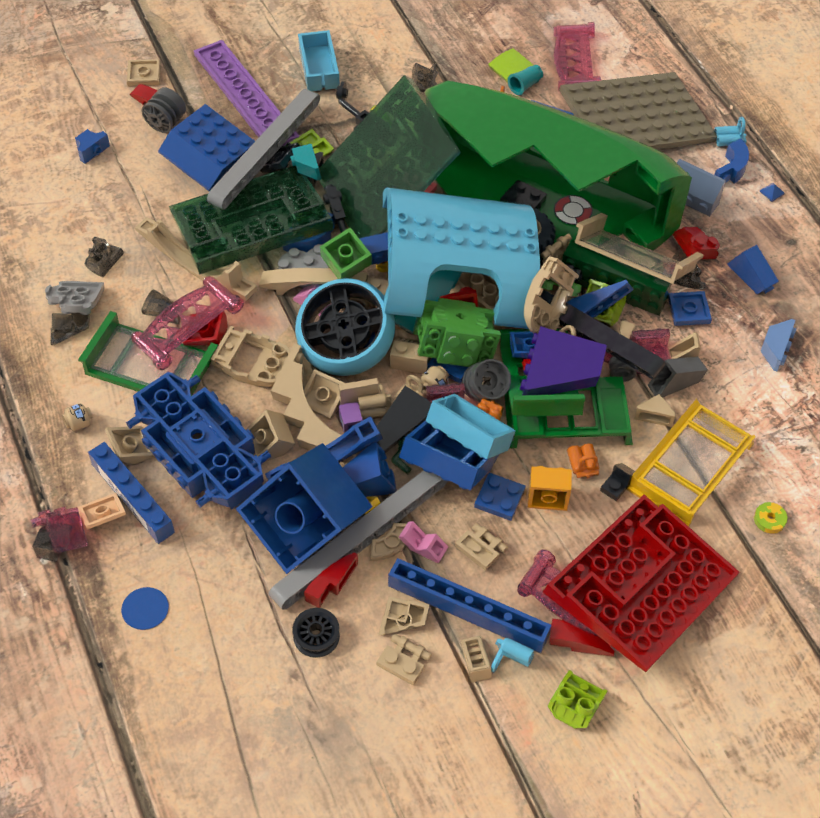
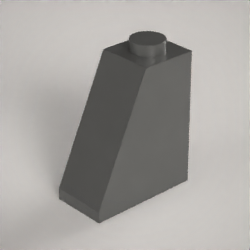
[648,356,708,398]

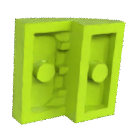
[488,48,534,83]
[290,129,334,156]

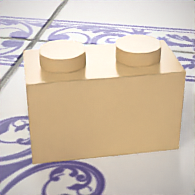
[390,337,431,374]
[246,409,295,461]

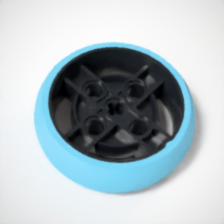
[295,278,395,376]

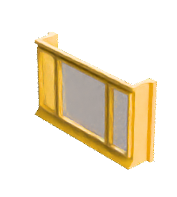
[627,398,756,527]

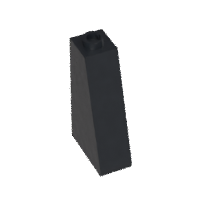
[377,386,431,453]

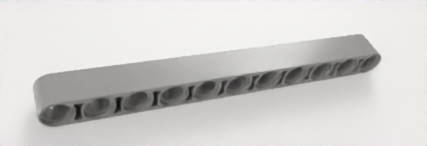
[207,89,320,209]
[268,470,448,610]

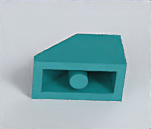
[290,144,321,180]

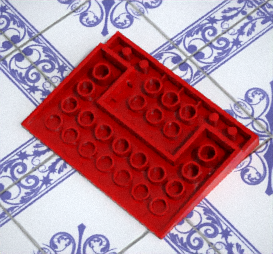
[543,495,740,672]

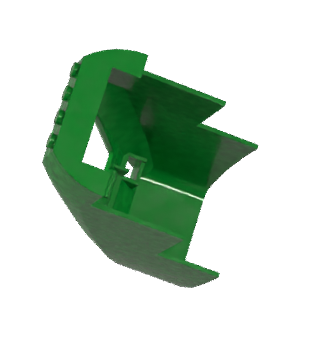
[418,81,692,251]

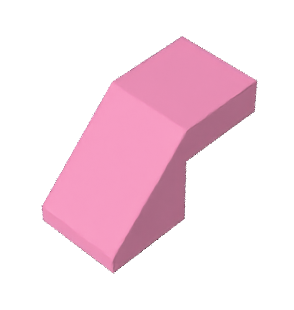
[399,521,448,563]

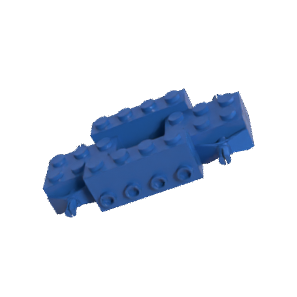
[126,372,271,510]

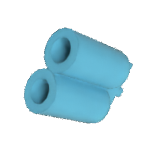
[714,117,747,147]
[491,638,534,673]

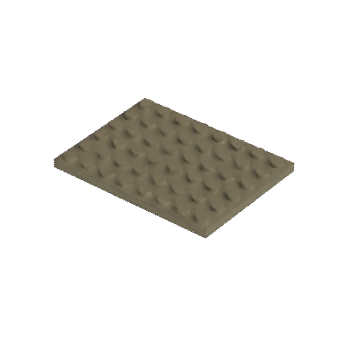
[559,72,717,149]

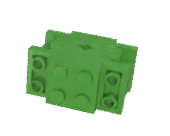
[413,298,501,367]

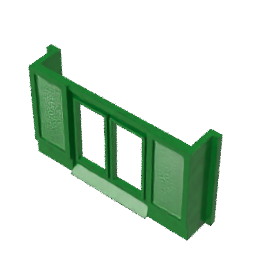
[500,328,585,417]
[504,377,633,449]

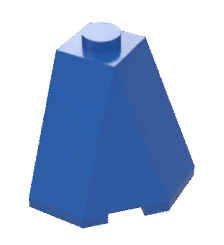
[343,442,397,497]

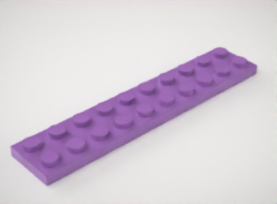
[194,40,299,146]

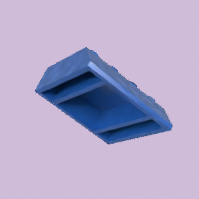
[158,104,255,192]
[399,420,499,490]

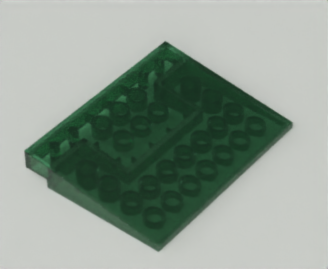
[319,75,461,239]
[169,166,334,275]

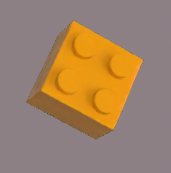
[527,466,572,511]

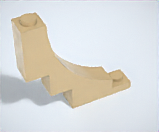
[271,343,342,462]

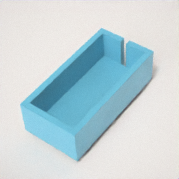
[298,30,340,91]
[426,393,516,459]

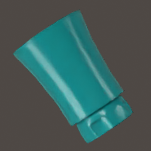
[508,65,544,95]

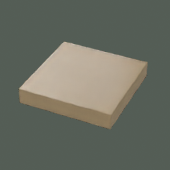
[127,59,161,87]
[339,378,378,405]

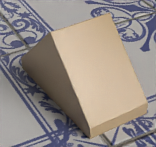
[665,332,701,359]
[634,394,676,427]

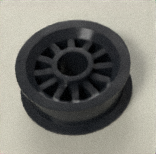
[292,608,340,658]

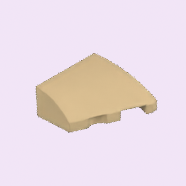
[379,596,430,635]

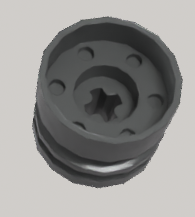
[141,87,186,133]
[462,359,511,402]

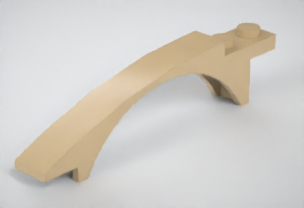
[135,217,258,301]
[259,268,388,308]

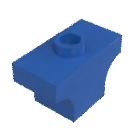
[75,129,110,164]

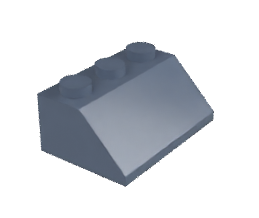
[677,159,726,217]

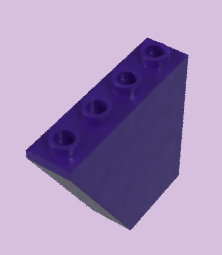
[519,326,607,395]

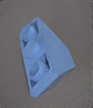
[761,319,797,372]

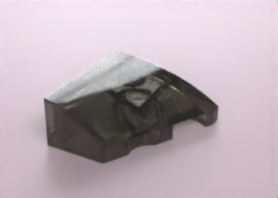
[85,237,124,277]
[669,248,706,290]
[141,289,183,324]
[50,313,90,345]

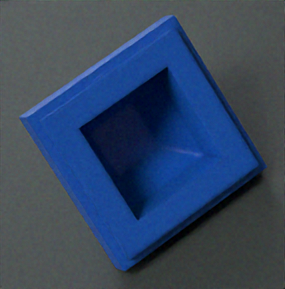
[760,183,784,202]

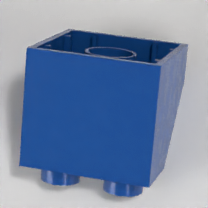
[236,443,373,574]

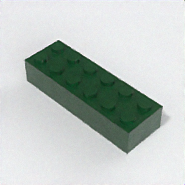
[562,240,672,316]

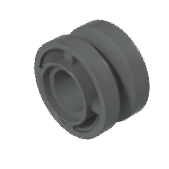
[609,357,636,382]

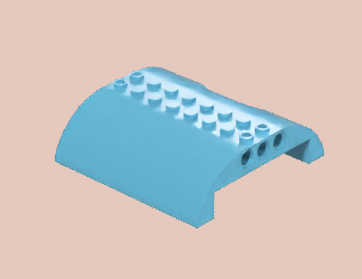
[383,187,540,329]

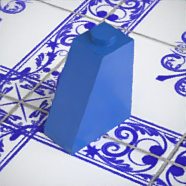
[727,245,779,294]

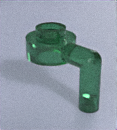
[391,436,412,475]

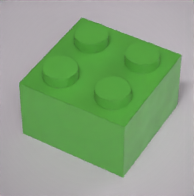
[320,227,372,279]

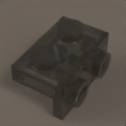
[410,63,438,93]

